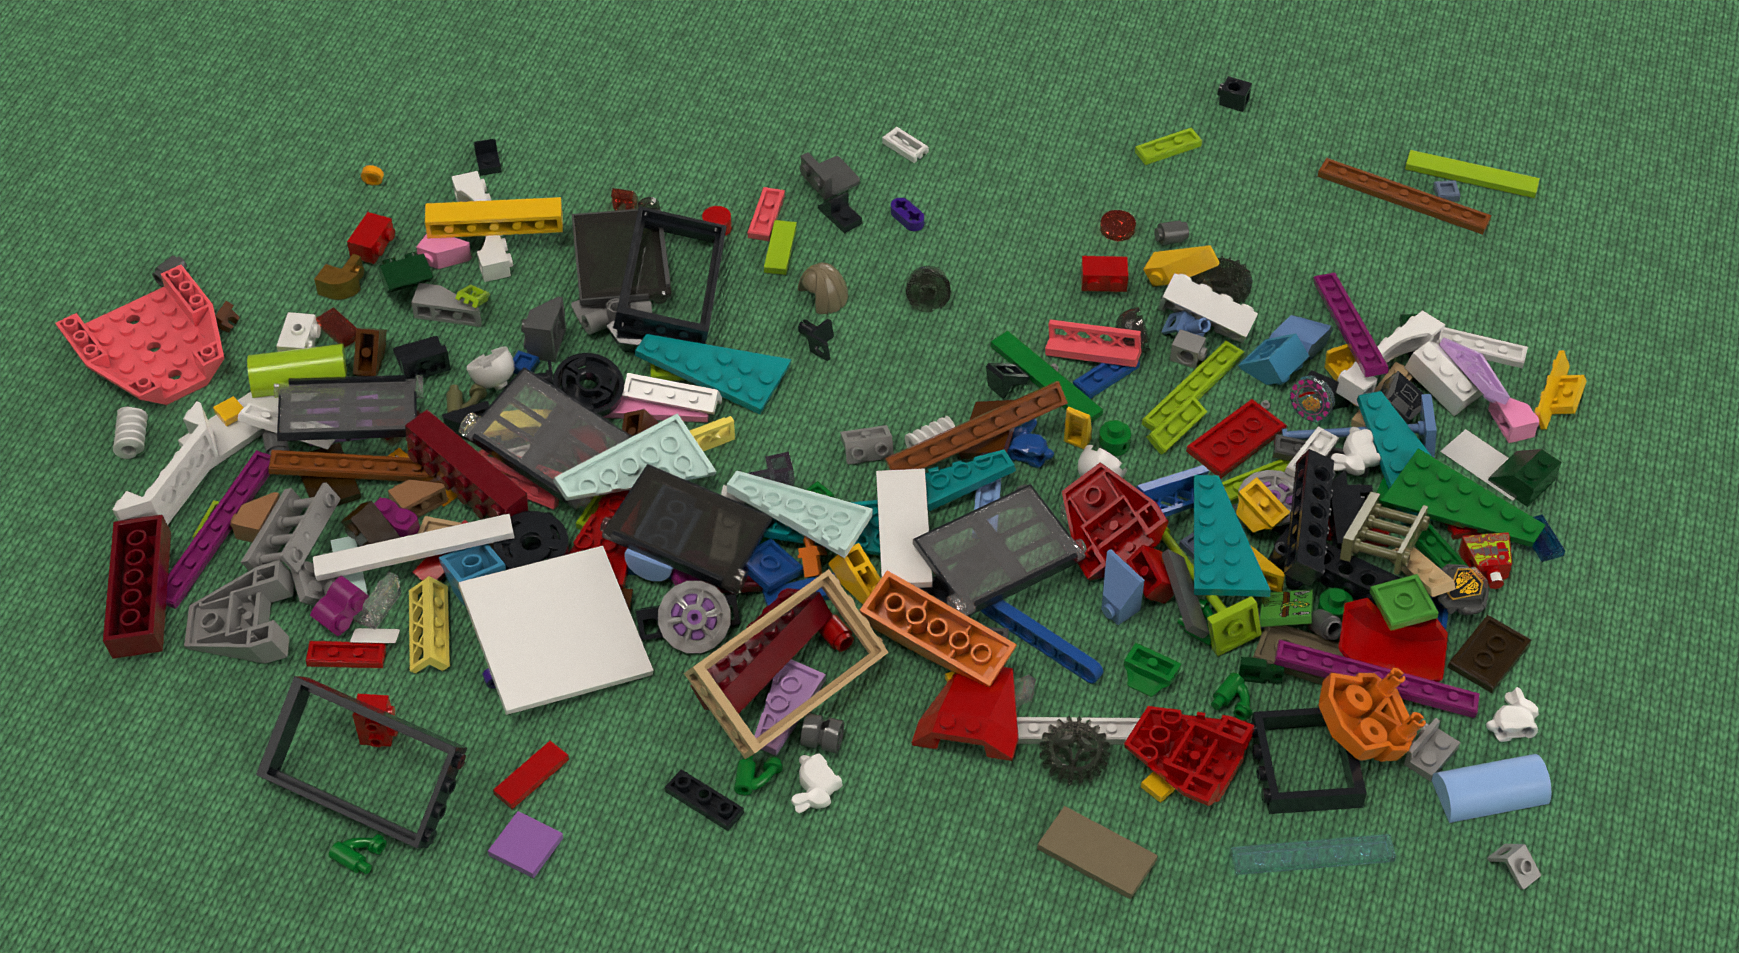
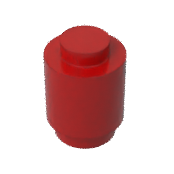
[818,614,854,652]

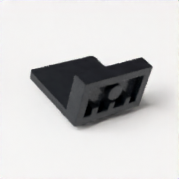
[393,336,451,383]

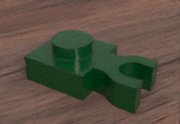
[1238,657,1284,684]

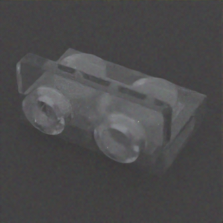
[354,572,401,630]

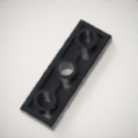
[665,769,744,831]

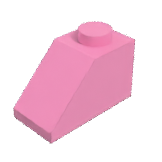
[416,234,472,269]
[1488,398,1539,443]

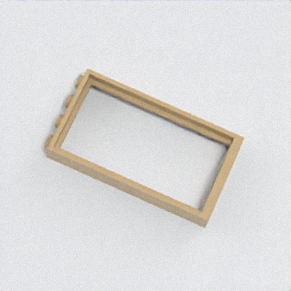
[684,569,889,759]

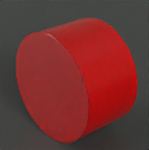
[702,206,732,236]

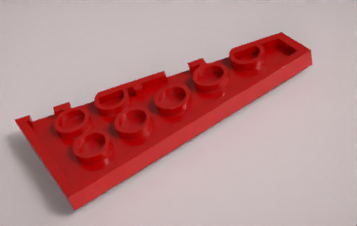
[568,490,644,588]

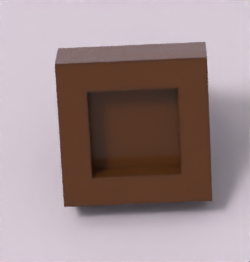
[215,301,240,333]

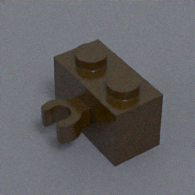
[341,501,401,546]

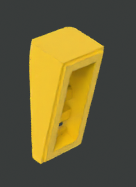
[1063,407,1092,449]

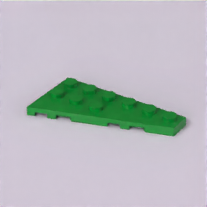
[1380,448,1545,547]

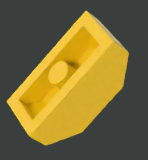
[1236,477,1290,533]

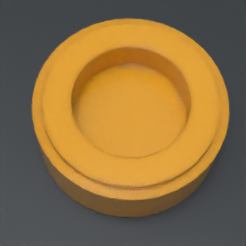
[361,165,384,185]

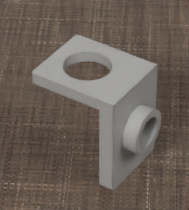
[1487,844,1541,889]

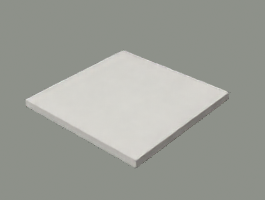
[459,546,653,715]

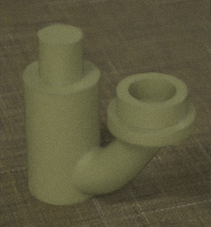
[446,384,487,413]

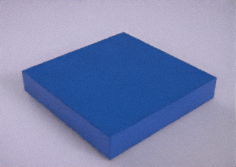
[736,539,804,592]

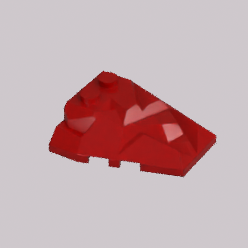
[1124,706,1254,806]

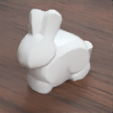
[1331,427,1381,476]
[1486,687,1539,742]
[791,754,843,814]

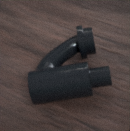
[1268,542,1303,590]

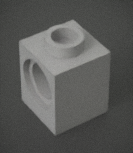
[1170,329,1208,369]

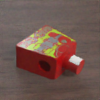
[1458,532,1512,589]

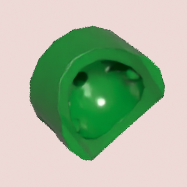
[1098,420,1131,456]
[1317,588,1353,622]

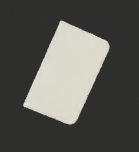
[350,628,400,643]

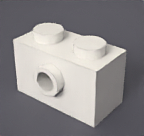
[277,312,321,352]

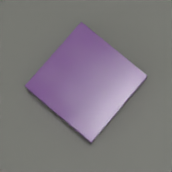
[488,811,563,878]

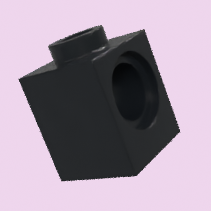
[1217,76,1252,112]

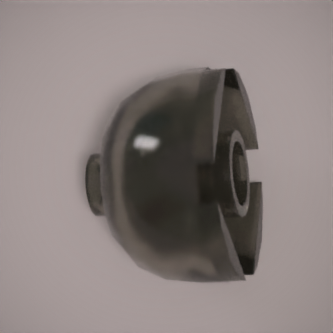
[905,265,951,312]
[1116,307,1151,353]

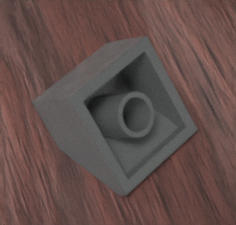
[521,297,567,362]

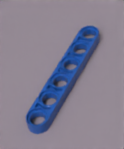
[981,592,1104,684]

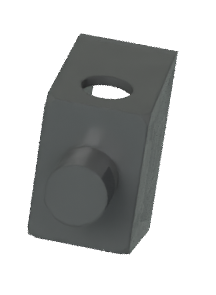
[1380,371,1424,423]

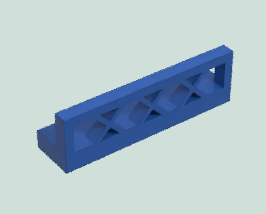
[1136,465,1209,517]

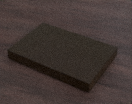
[300,442,361,506]
[1447,615,1532,693]

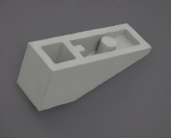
[411,283,482,327]

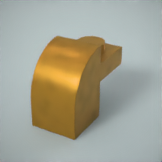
[314,254,364,300]

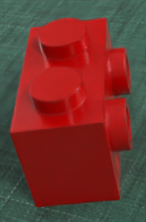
[347,212,395,264]
[1081,256,1128,292]
[1126,545,1174,604]
[353,693,398,747]

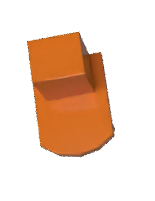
[798,536,827,578]

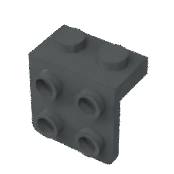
[800,152,860,200]

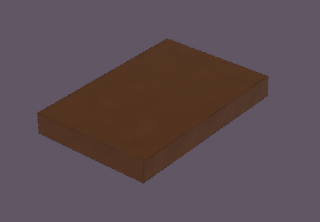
[959,400,1015,459]

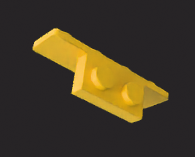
[1534,350,1587,430]

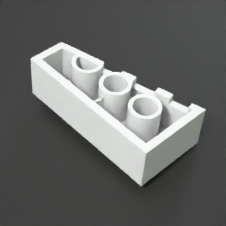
[1157,273,1258,343]

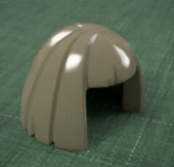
[798,262,848,314]

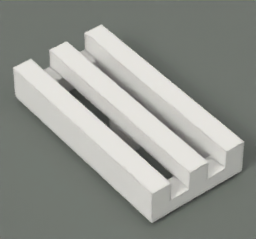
[882,127,929,163]

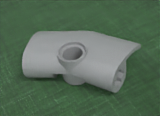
[571,287,652,335]

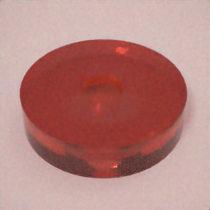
[1100,210,1136,241]

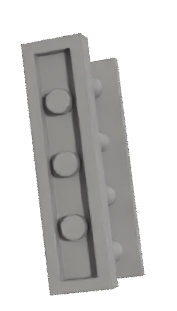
[241,483,340,573]

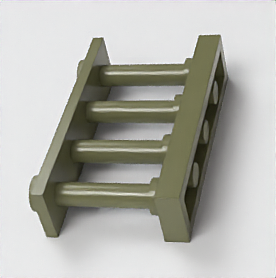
[1340,492,1430,575]

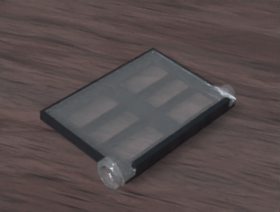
[459,367,633,511]
[274,375,424,441]
[912,484,1087,616]

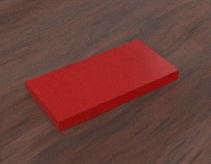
[1186,399,1287,479]

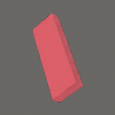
[748,187,785,241]

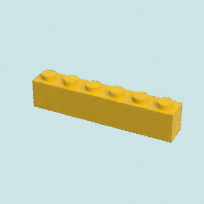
[425,197,563,239]

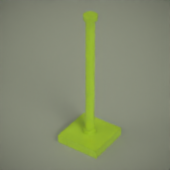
[1161,527,1262,657]

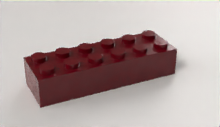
[405,409,528,519]
[103,515,171,659]
[690,588,833,714]

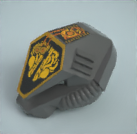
[1434,564,1489,615]

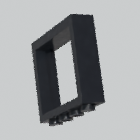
[1250,708,1367,814]

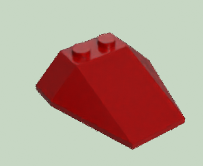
[1062,462,1169,581]
[911,667,1019,761]

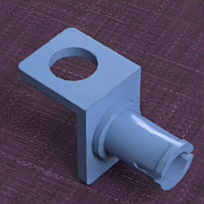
[1162,310,1211,337]

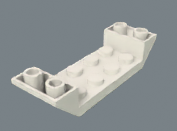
[112,401,219,525]

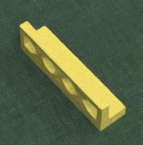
[690,416,735,451]
[409,576,450,674]

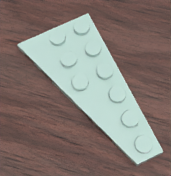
[553,413,717,501]
[727,471,873,558]

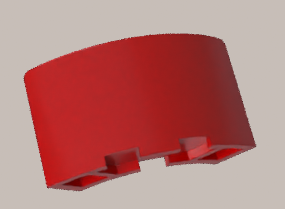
[1339,598,1448,682]

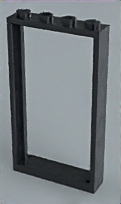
[613,206,727,344]
[256,676,467,848]

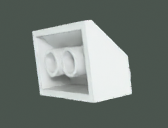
[1404,341,1483,416]

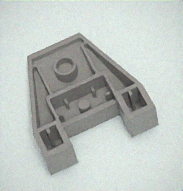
[184,560,294,664]

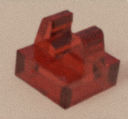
[611,188,638,211]

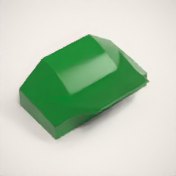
[1124,642,1181,697]

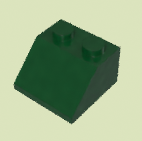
[378,251,433,294]
[1488,449,1562,507]

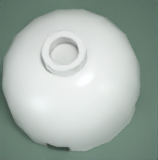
[466,347,514,390]
[1077,445,1127,478]

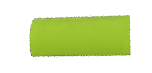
[247,344,347,398]

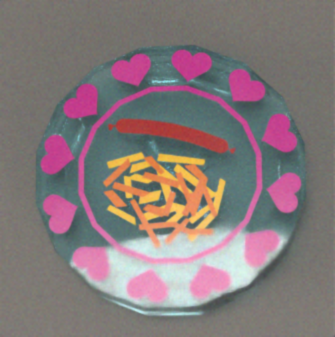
[1290,375,1335,422]

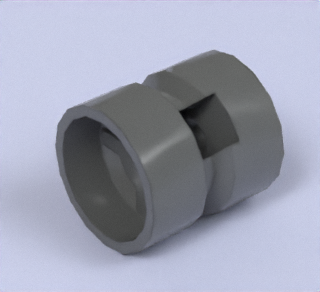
[800,713,845,754]

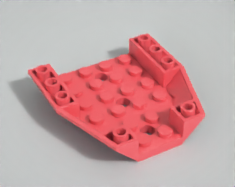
[55,265,225,405]

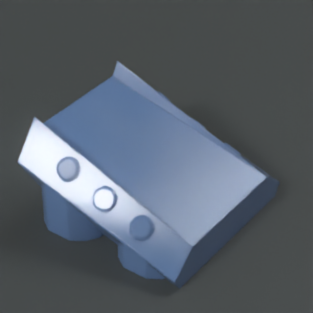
[1269,315,1334,361]

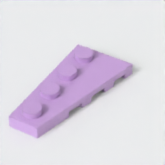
[1439,337,1510,405]
[754,659,826,756]

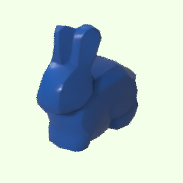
[1007,418,1054,468]

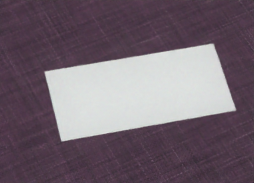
[1440,429,1515,501]

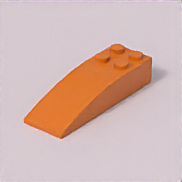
[859,570,1017,687]

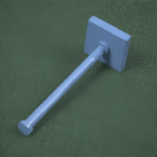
[1282,394,1437,458]

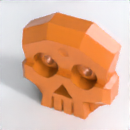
[1318,668,1426,762]

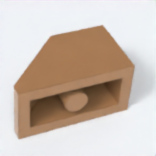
[388,480,448,518]
[231,492,280,543]

